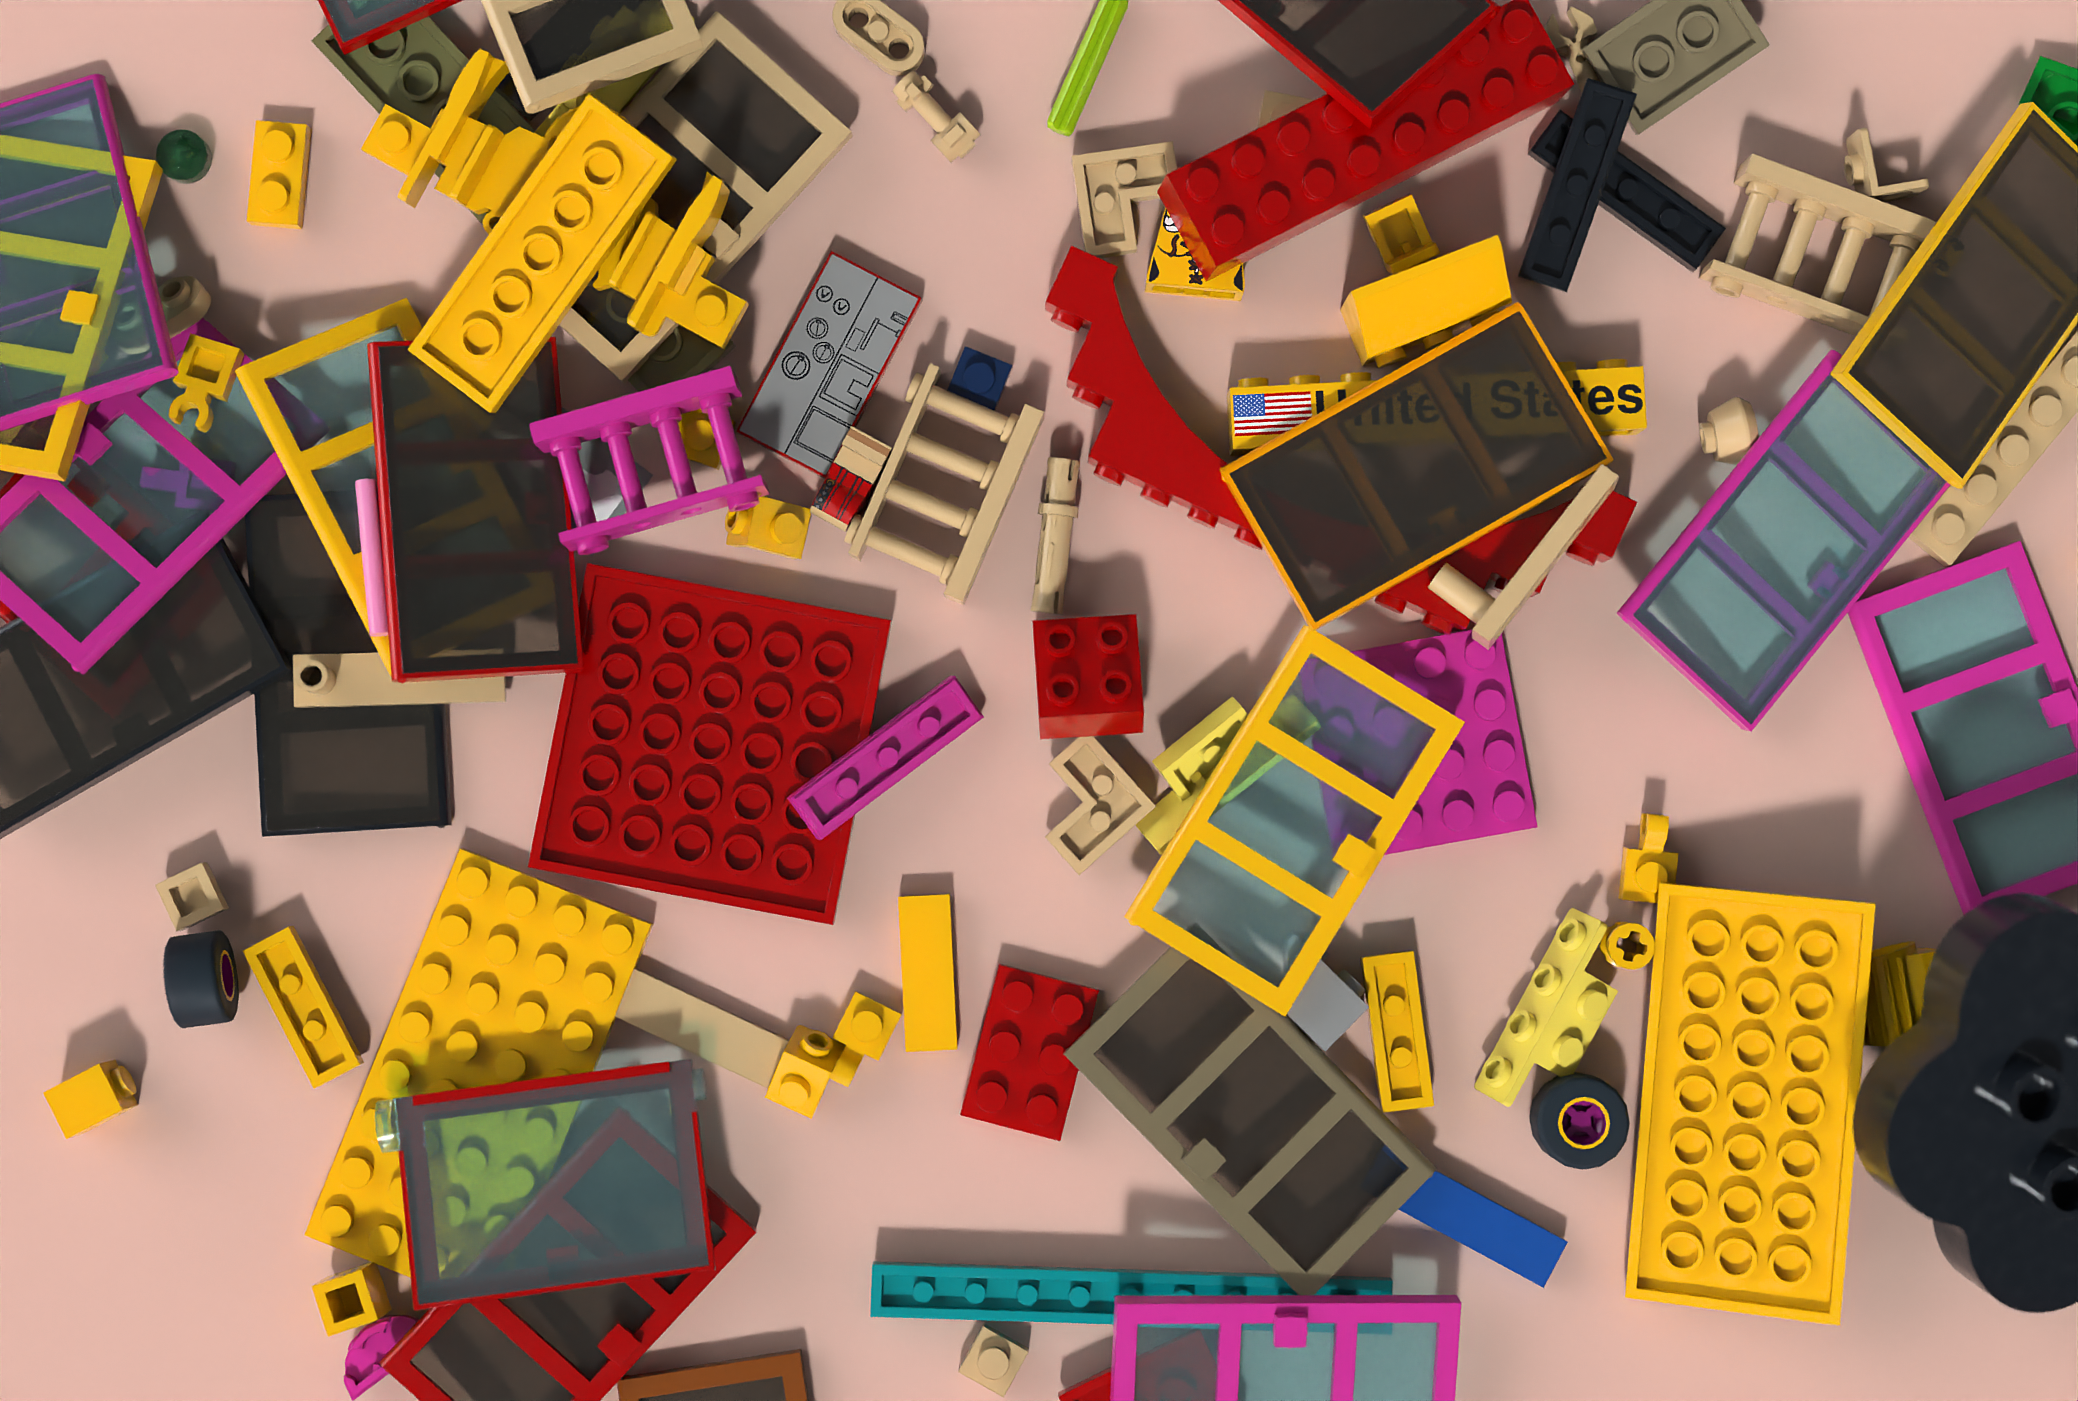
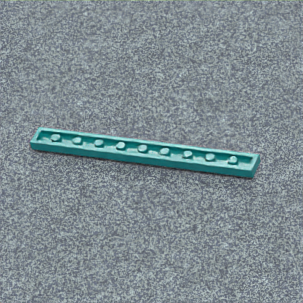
[870,1261,1393,1333]

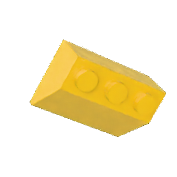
[1340,235,1512,368]

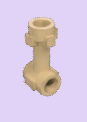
[892,71,981,163]

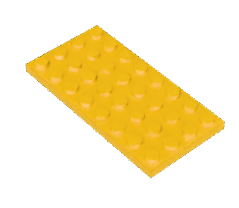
[304,848,654,1301]
[1625,882,1876,1326]

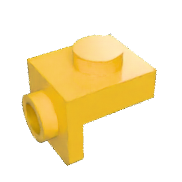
[1362,193,1440,275]
[725,496,811,559]
[765,1025,844,1119]

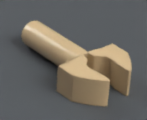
[1545,7,1599,93]

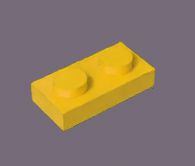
[247,120,312,229]

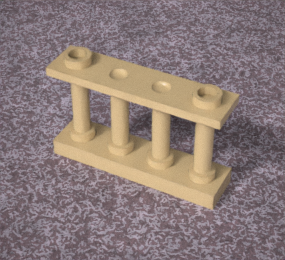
[1699,153,1937,351]
[844,363,1044,605]

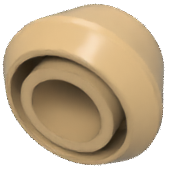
[1699,397,1759,465]

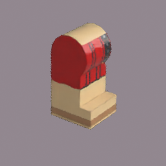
[810,426,893,532]

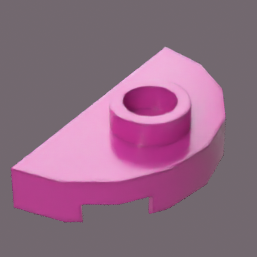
[344,1315,440,1401]

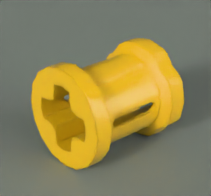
[1599,921,1655,970]

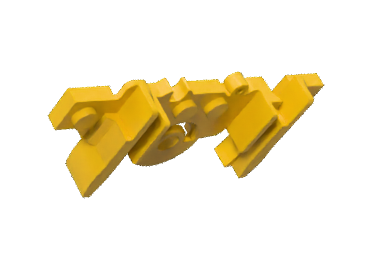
[361,49,749,350]

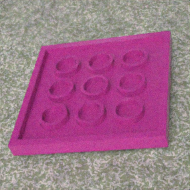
[1298,630,1538,864]

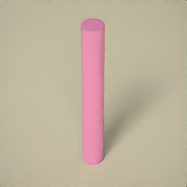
[355,479,388,637]

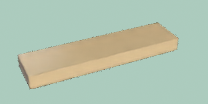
[615,968,789,1089]

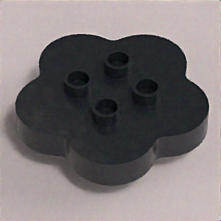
[1852,893,2078,1313]

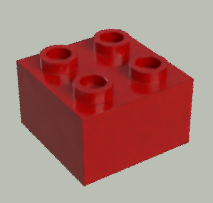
[1032,614,1144,740]

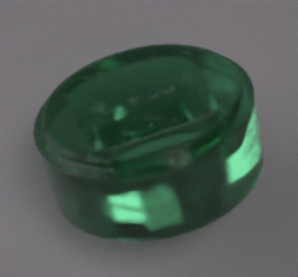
[156,129,212,184]

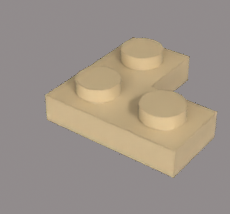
[1071,141,1177,258]
[1045,736,1156,875]

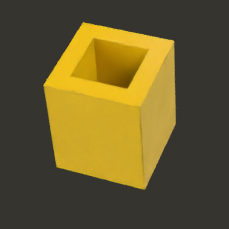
[43,1059,138,1139]
[311,1262,392,1337]

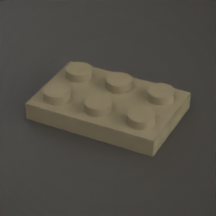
[1580,0,1770,135]

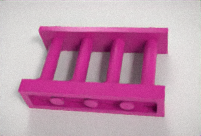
[529,366,770,555]

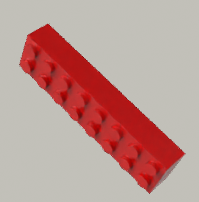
[1157,0,1574,282]

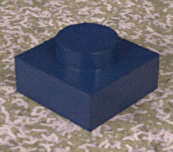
[947,346,1013,411]

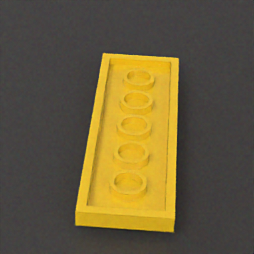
[408,94,677,413]

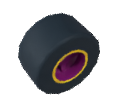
[163,930,239,1028]
[1529,1072,1630,1170]

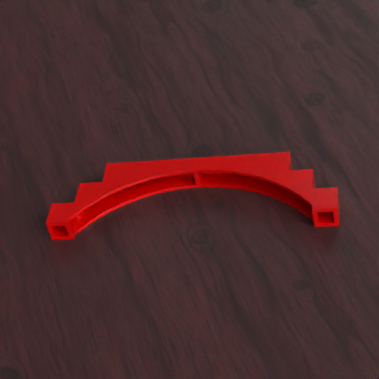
[1045,246,1637,635]

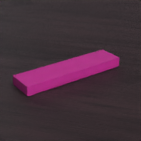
[787,675,984,840]

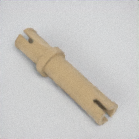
[1030,457,1080,615]

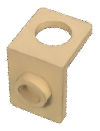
[1844,128,1929,202]

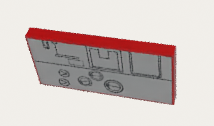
[736,251,922,479]

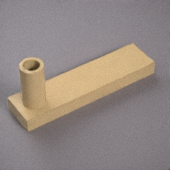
[1428,464,1619,650]
[293,649,507,708]

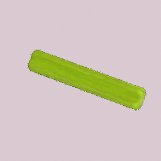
[1047,0,1128,136]

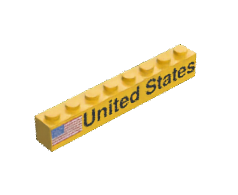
[1226,359,1647,456]

